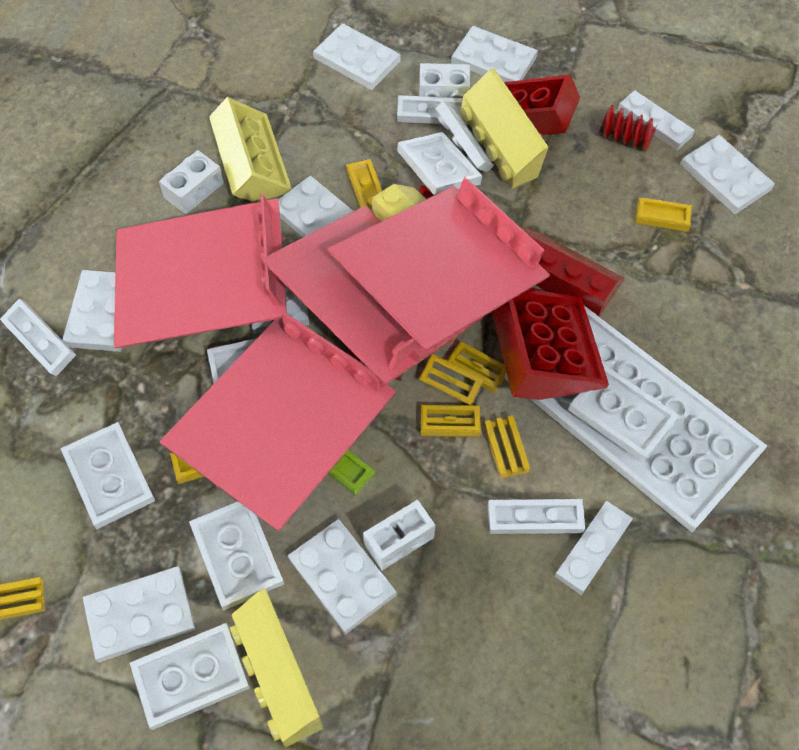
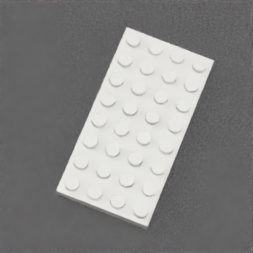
[504,306,767,533]

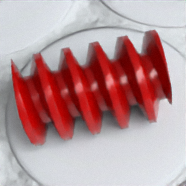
[599,105,658,151]

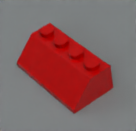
[523,228,624,317]

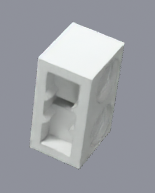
[419,63,470,98]
[159,150,223,215]
[363,500,436,571]

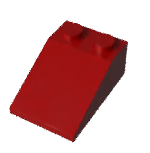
[504,74,580,135]

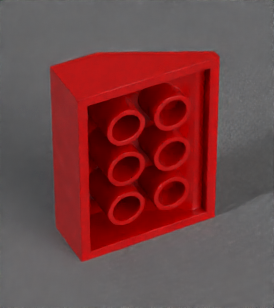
[492,289,609,400]

